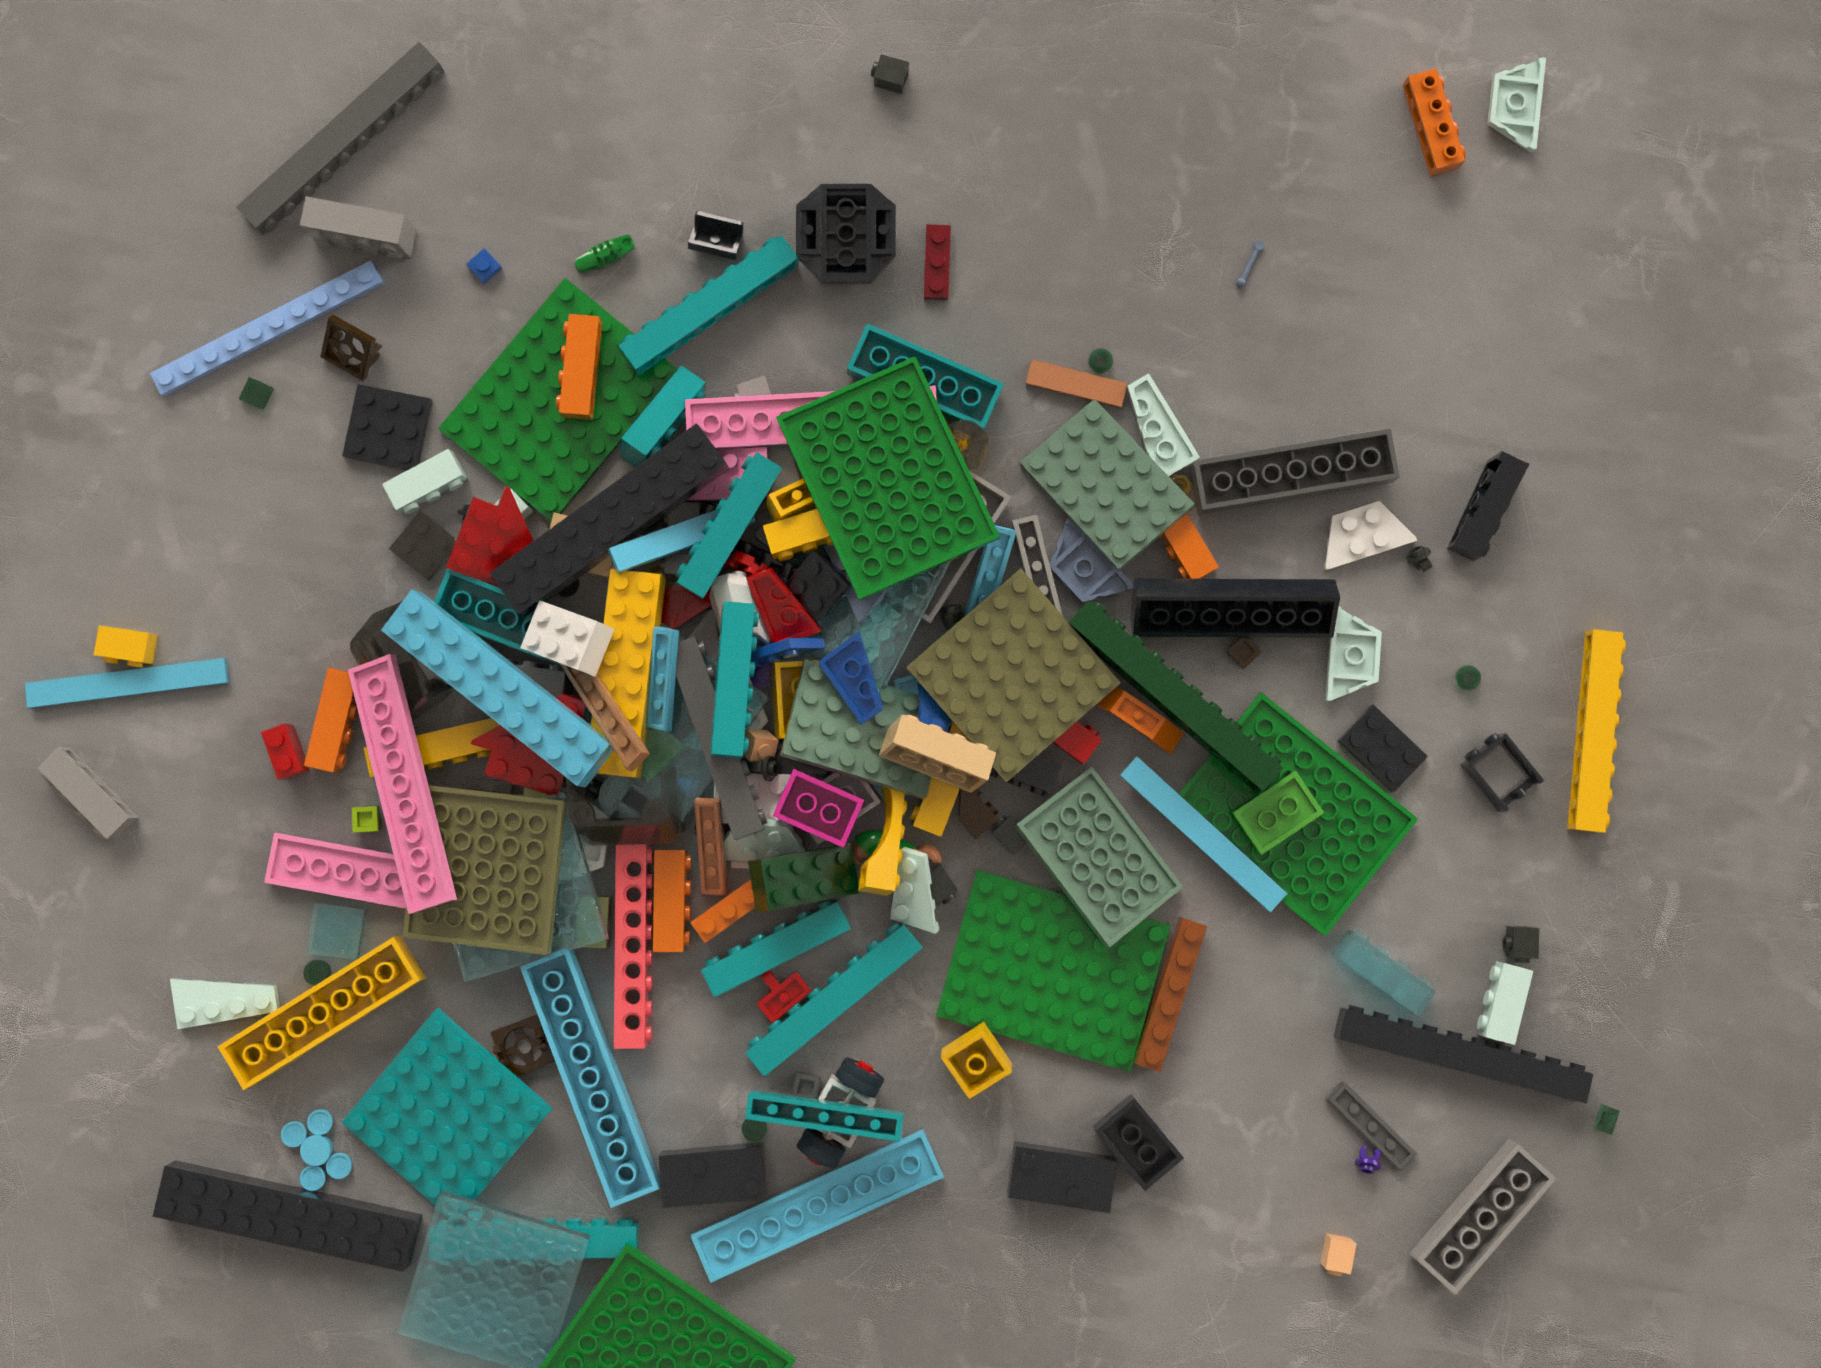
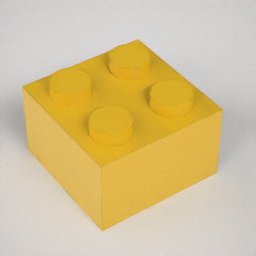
[941,1022,1012,1099]

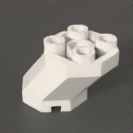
[709,571,770,648]

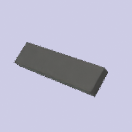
[1325,1080,1418,1172]

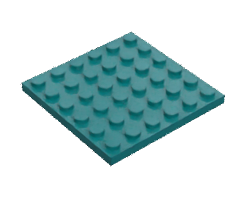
[341,1008,553,1223]

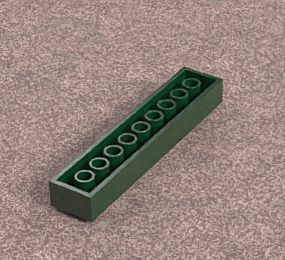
[1069,600,1283,794]

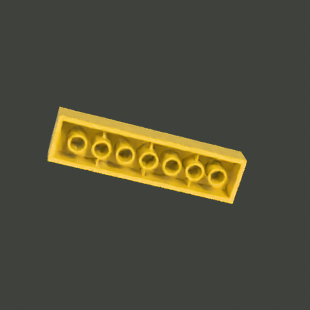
[591,569,666,779]
[217,935,427,1091]

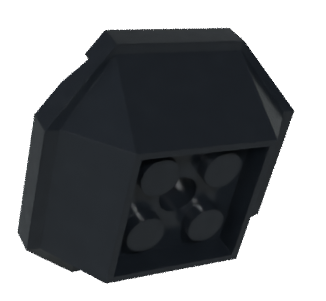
[796,184,896,284]

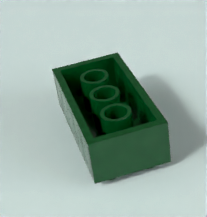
[748,843,860,912]

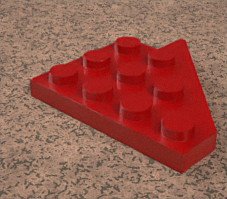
[446,486,533,588]
[471,693,587,798]

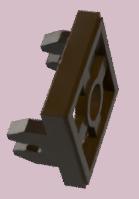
[320,315,382,381]
[490,1014,555,1076]

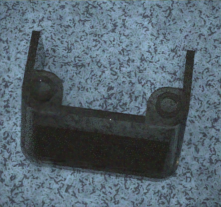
[350,601,455,721]
[566,766,681,846]

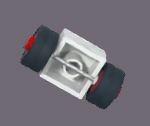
[797,1057,884,1169]

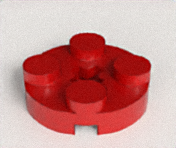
[724,550,769,576]

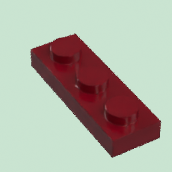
[924,224,951,300]

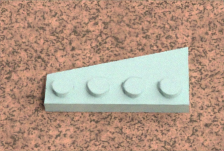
[1127,373,1200,477]

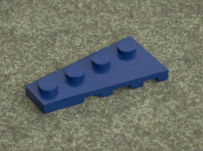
[717,638,825,668]

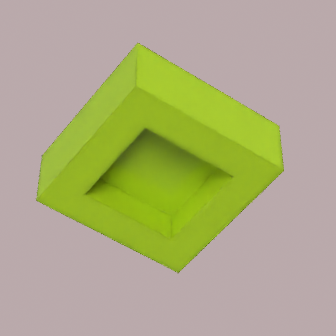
[352,806,380,833]

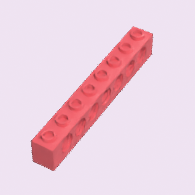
[614,844,654,1049]

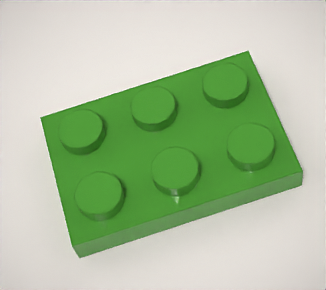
[1232,771,1324,855]

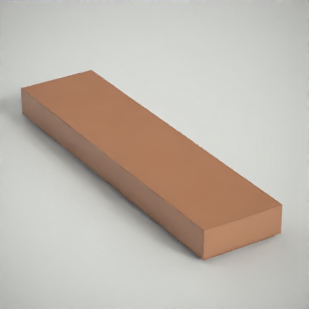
[1025,359,1128,409]
[694,798,728,896]

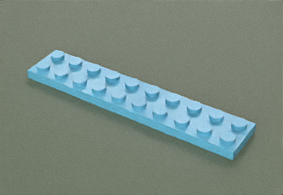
[690,1129,944,1283]

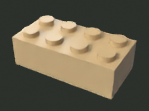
[879,715,996,793]

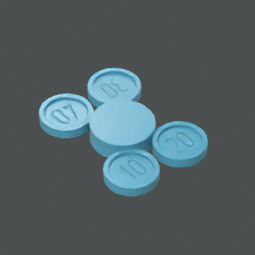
[281,1109,353,1191]

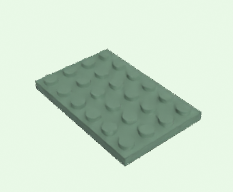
[1020,400,1195,571]
[780,659,931,799]
[1014,766,1183,948]

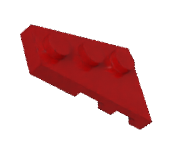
[746,568,822,643]
[660,585,712,630]

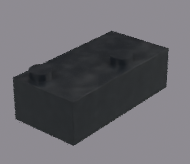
[1007,1141,1117,1213]
[659,1142,767,1208]

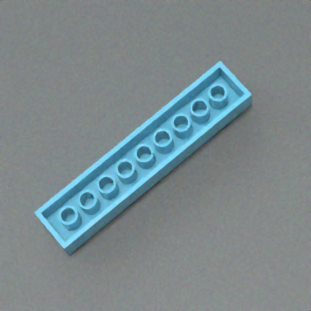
[381,589,614,787]
[520,946,661,1208]

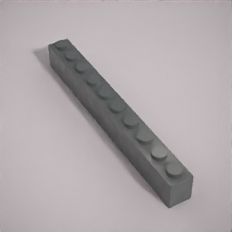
[236,42,445,235]

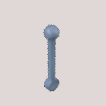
[1236,241,1264,287]

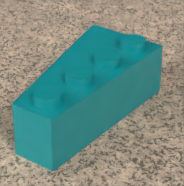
[621,365,706,467]

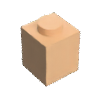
[743,728,779,762]
[1320,1233,1356,1276]

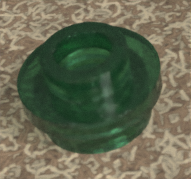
[1088,348,1113,373]
[1455,665,1481,690]

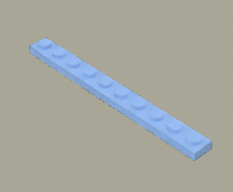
[150,260,384,397]

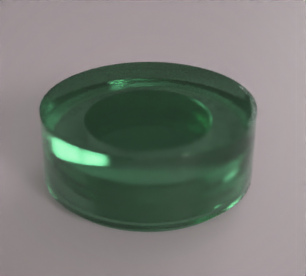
[303,960,331,986]
[742,1119,768,1141]

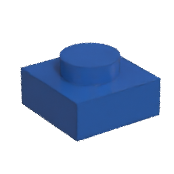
[466,248,502,285]

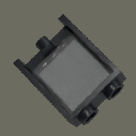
[1461,733,1545,812]

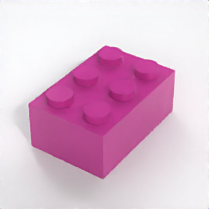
[773,769,865,848]

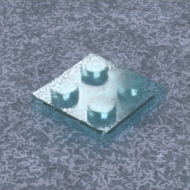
[306,902,367,960]

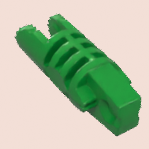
[574,234,636,273]

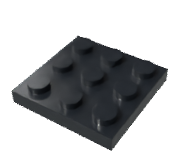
[342,384,433,470]

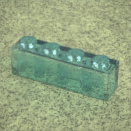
[1331,929,1436,1016]

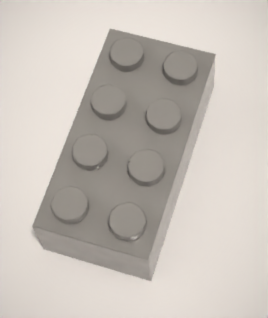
[300,196,416,260]

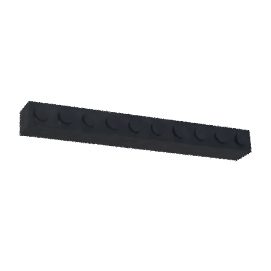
[1333,1005,1593,1104]

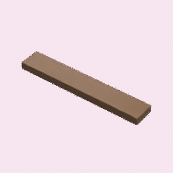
[560,664,650,772]

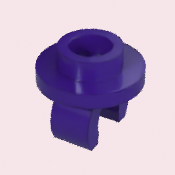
[1355,1146,1381,1174]

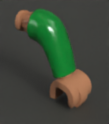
[853,829,942,865]

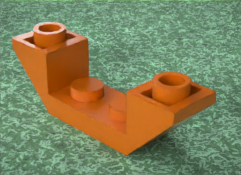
[1096,687,1184,755]

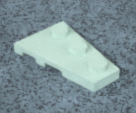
[890,847,939,934]

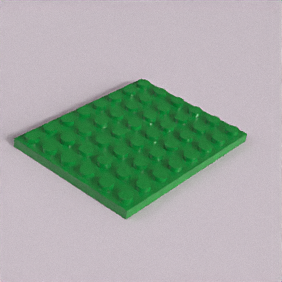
[438,278,678,522]
[776,356,1000,601]
[1178,692,1418,936]
[936,870,1171,1072]
[538,1242,796,1368]

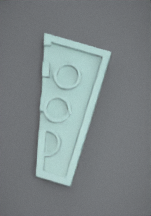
[170,978,280,1029]

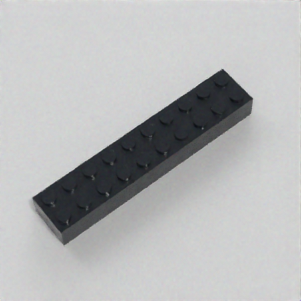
[490,423,729,617]
[152,1161,422,1272]

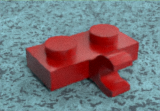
[756,970,812,1023]

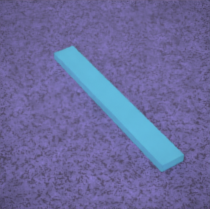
[25,658,229,708]
[1120,757,1287,912]

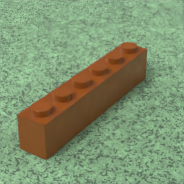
[1133,917,1207,1072]

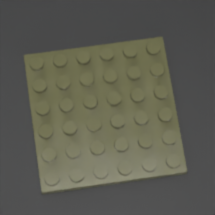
[906,568,1121,783]
[403,785,567,955]

